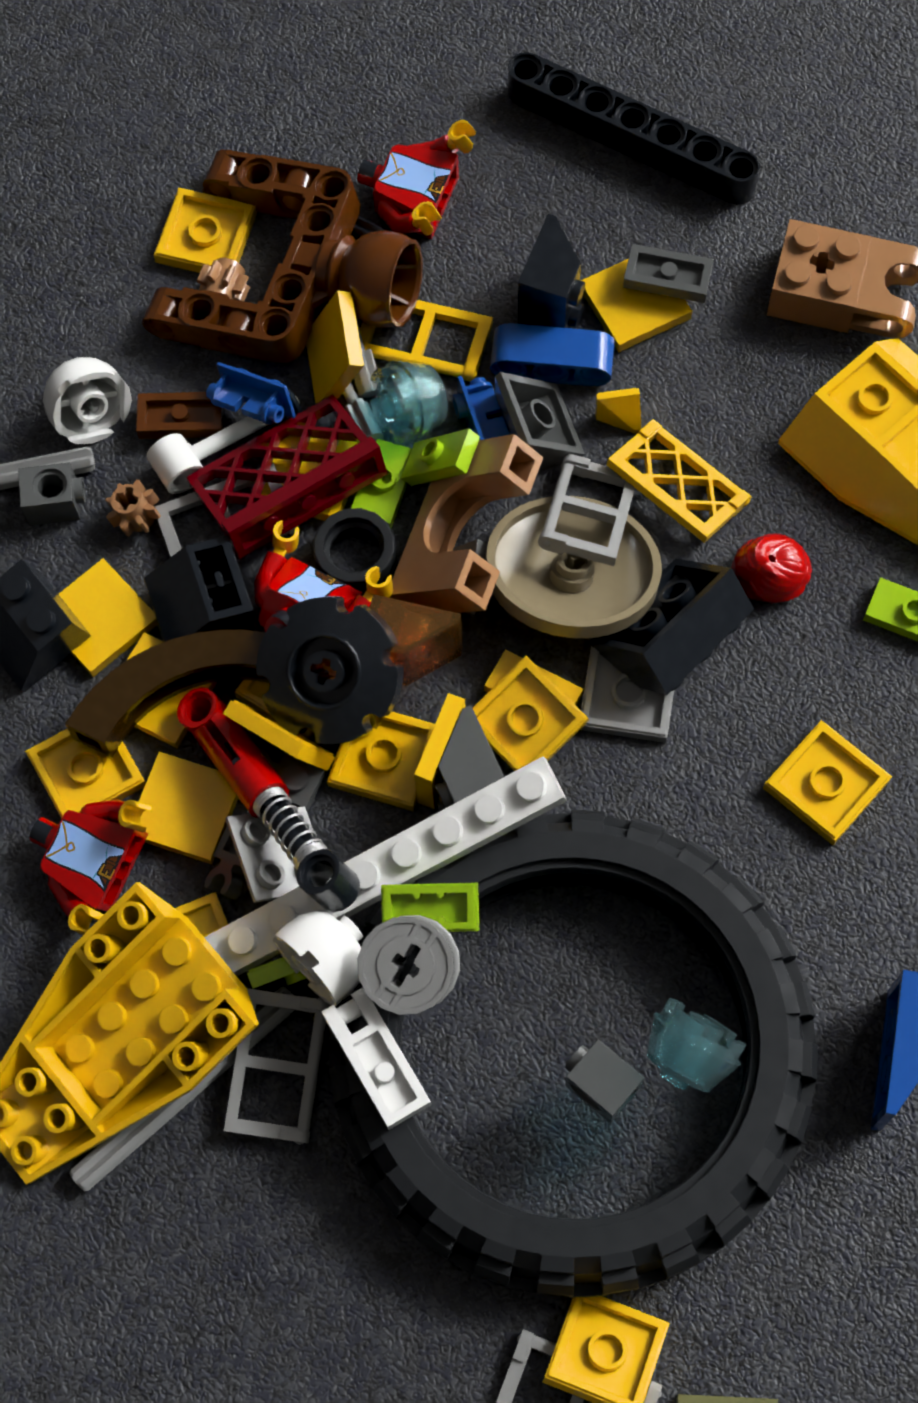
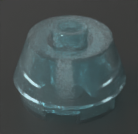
[370,361,448,444]
[646,998,747,1092]

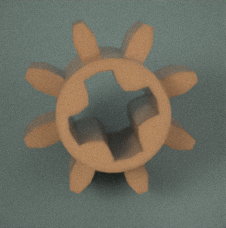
[196,258,250,301]
[105,480,161,536]

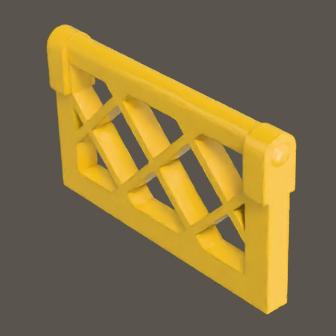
[606,419,752,543]

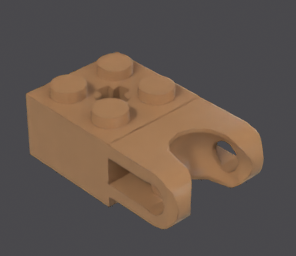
[767,219,918,338]

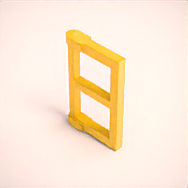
[359,300,493,382]

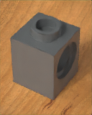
[18,462,86,525]
[565,1039,644,1124]

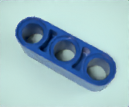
[490,323,615,386]

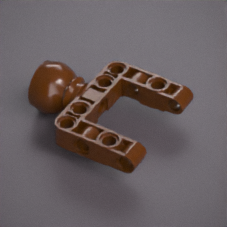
[142,149,423,363]

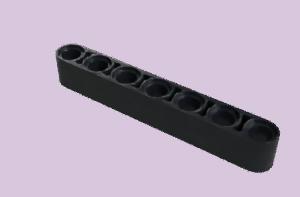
[508,52,760,205]

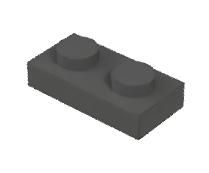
[623,244,714,303]

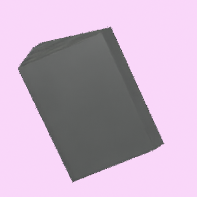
[495,372,585,472]

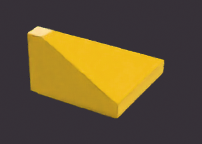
[595,388,641,433]

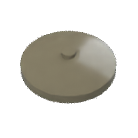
[485,496,662,638]

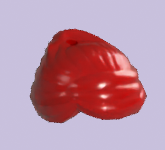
[731,533,812,603]

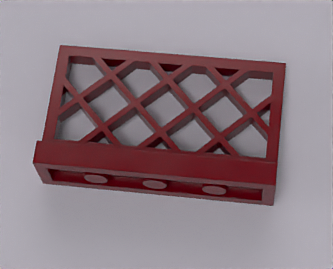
[186,394,388,559]

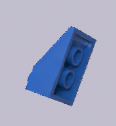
[871,970,918,1131]

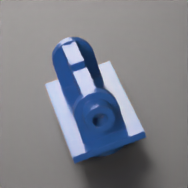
[206,362,296,425]
[452,375,510,440]

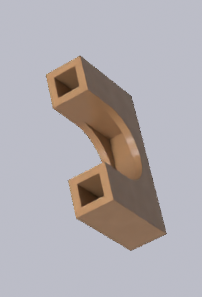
[390,434,543,617]

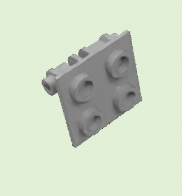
[225,806,314,903]

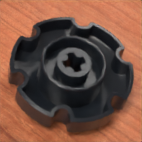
[256,596,404,744]

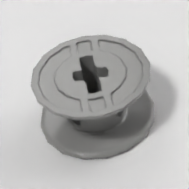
[357,915,460,1015]

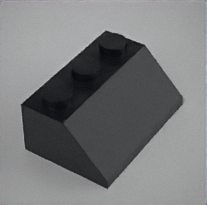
[589,559,754,695]

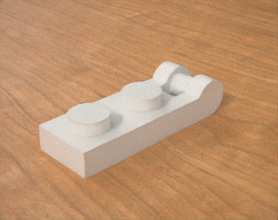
[321,987,431,1130]

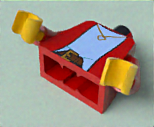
[357,119,476,240]
[254,520,393,633]
[29,799,153,935]

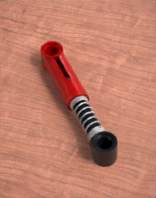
[177,687,360,912]

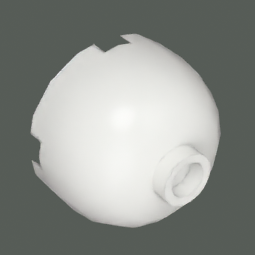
[43,357,132,444]
[273,911,363,1006]

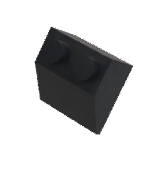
[518,214,585,329]
[0,559,91,692]

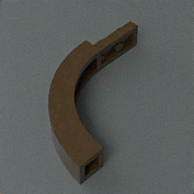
[65,630,383,757]

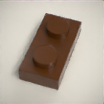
[136,392,224,439]

